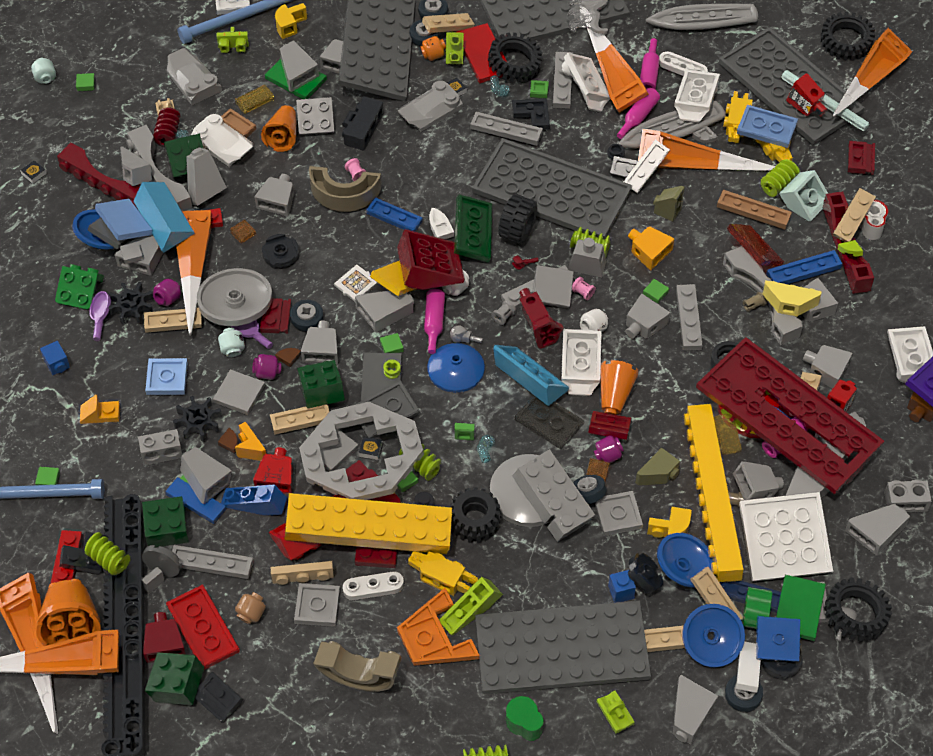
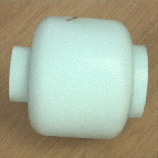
[32,58,56,84]
[218,328,245,357]

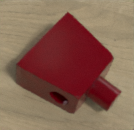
[143,612,186,663]

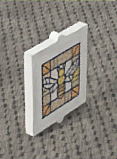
[334,265,378,301]

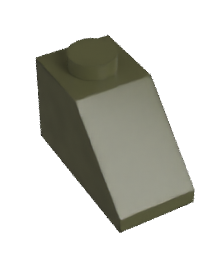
[653,186,685,222]
[635,448,680,485]

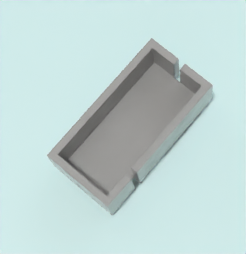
[512,449,595,542]

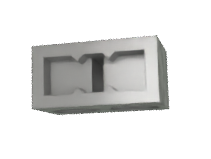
[138,429,182,465]
[884,480,932,512]

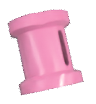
[345,158,366,181]
[571,277,596,300]

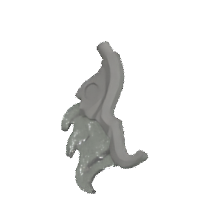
[568,0,608,35]

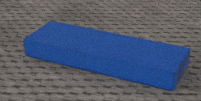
[366,198,423,232]
[165,477,226,524]

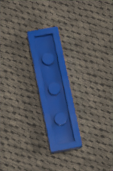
[766,250,842,284]

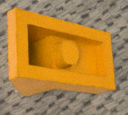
[80,395,120,424]
[235,422,266,461]

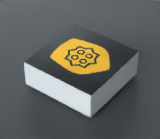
[447,78,467,96]
[20,161,47,183]
[359,437,382,460]

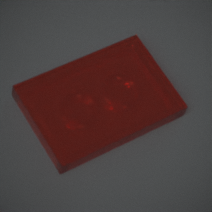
[727,224,784,266]

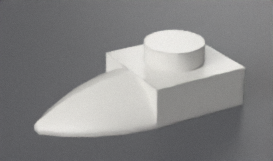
[429,208,454,239]

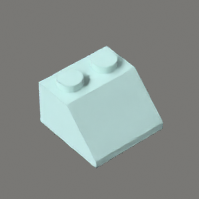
[779,170,828,221]

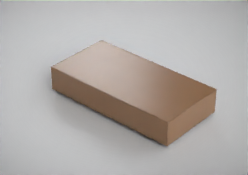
[221,108,257,138]

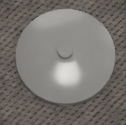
[197,268,272,326]
[490,454,555,527]

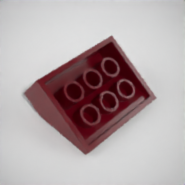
[397,229,465,290]

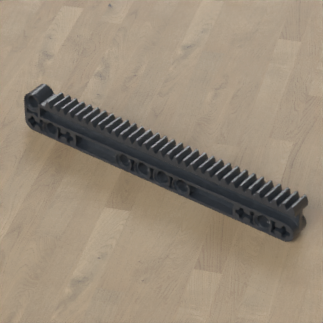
[101,494,145,756]

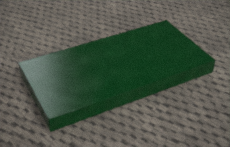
[454,194,492,263]

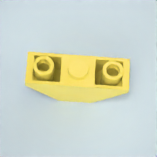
[763,280,822,316]

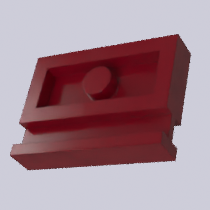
[847,141,875,175]
[260,298,292,334]
[588,411,631,440]

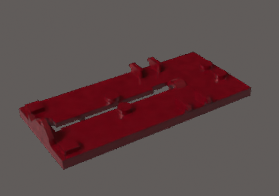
[696,337,884,494]

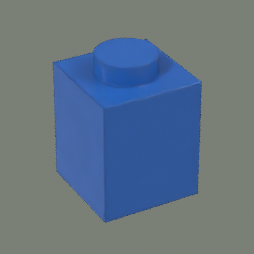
[40,341,70,375]
[608,570,636,603]

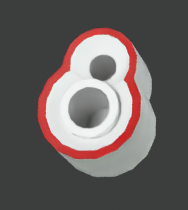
[859,200,888,240]

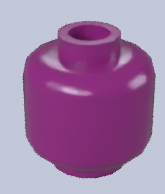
[153,279,181,306]
[252,354,281,380]
[593,435,624,465]

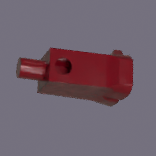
[519,288,564,348]

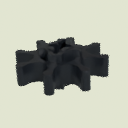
[108,282,154,324]
[173,396,222,441]

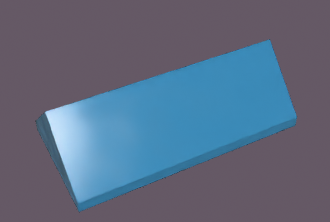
[134,182,195,253]
[493,345,569,406]

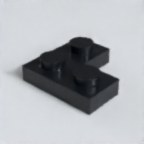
[512,98,550,130]
[59,531,104,575]

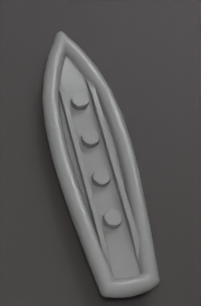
[646,4,758,30]
[618,101,726,148]

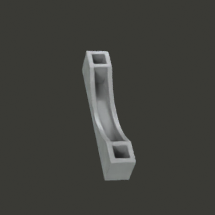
[126,125,192,211]
[723,245,803,345]

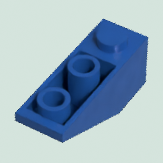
[221,485,287,515]

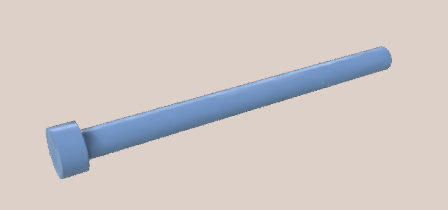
[177,0,293,44]
[0,479,105,499]

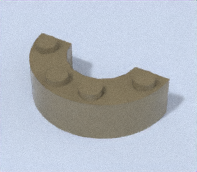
[309,166,382,212]
[313,641,401,691]

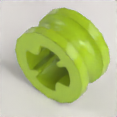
[383,359,401,379]

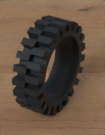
[820,12,875,61]
[488,32,543,82]
[824,578,892,641]

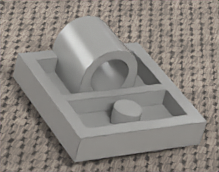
[296,97,334,136]

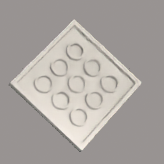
[739,492,833,582]

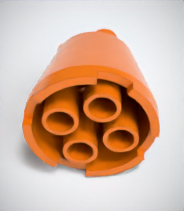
[36,579,101,646]

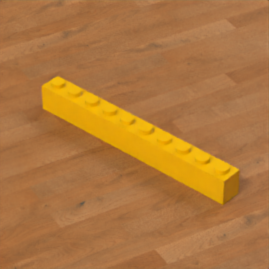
[684,404,743,582]

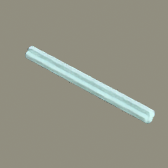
[781,70,869,131]

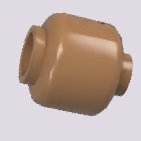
[235,592,266,624]

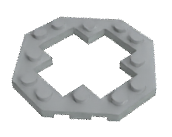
[299,402,424,500]

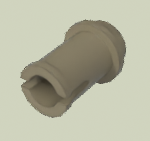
[743,292,768,312]
[728,492,744,508]

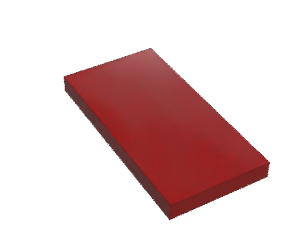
[456,23,507,83]
[166,584,240,670]

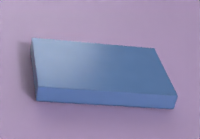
[737,105,798,148]
[95,199,152,241]

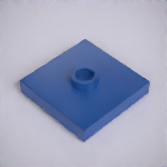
[756,616,800,662]

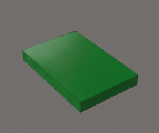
[265,59,327,99]
[776,574,826,641]

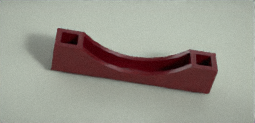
[57,142,141,211]
[822,191,874,294]

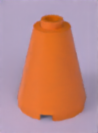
[261,105,296,152]
[600,360,639,415]

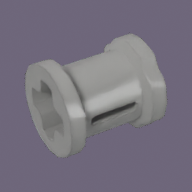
[492,300,516,325]

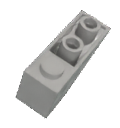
[120,146,152,186]

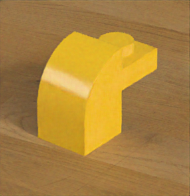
[275,3,307,39]
[647,507,692,537]

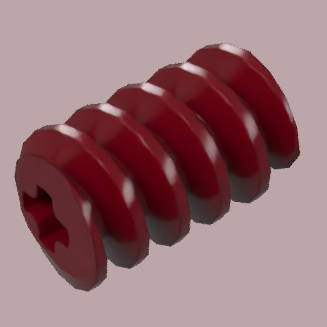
[153,107,181,147]

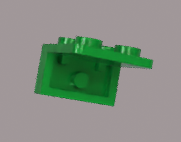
[55,264,104,309]

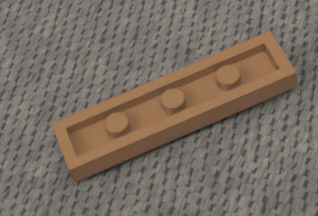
[717,190,792,229]

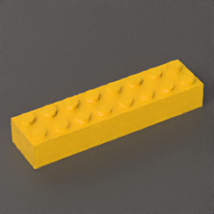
[285,493,452,554]

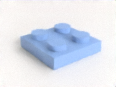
[145,358,188,395]

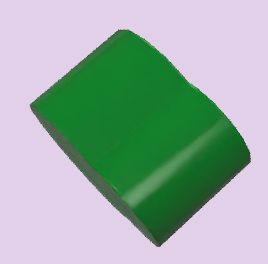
[742,587,772,629]
[506,696,543,741]

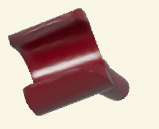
[512,255,539,270]

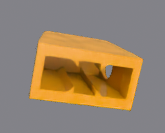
[628,227,674,270]

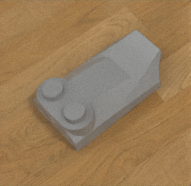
[167,48,222,105]
[398,81,463,132]

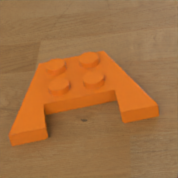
[397,588,480,665]

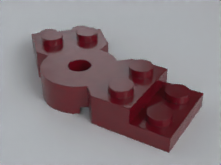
[339,460,401,568]

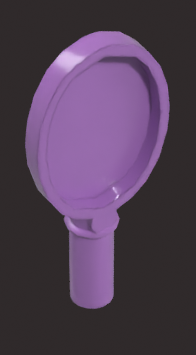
[89,291,111,341]
[231,320,273,349]

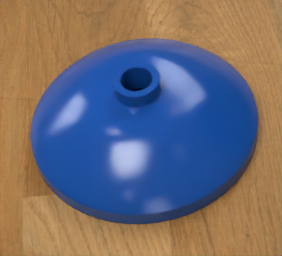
[72,209,114,250]
[427,343,485,393]
[657,533,713,587]
[682,604,745,667]

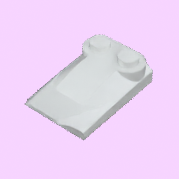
[562,53,611,112]
[675,70,720,123]
[191,114,254,167]
[887,326,933,383]
[561,329,601,396]

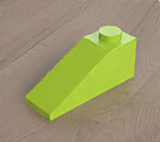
[439,577,503,636]

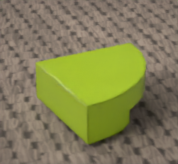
[838,240,863,257]

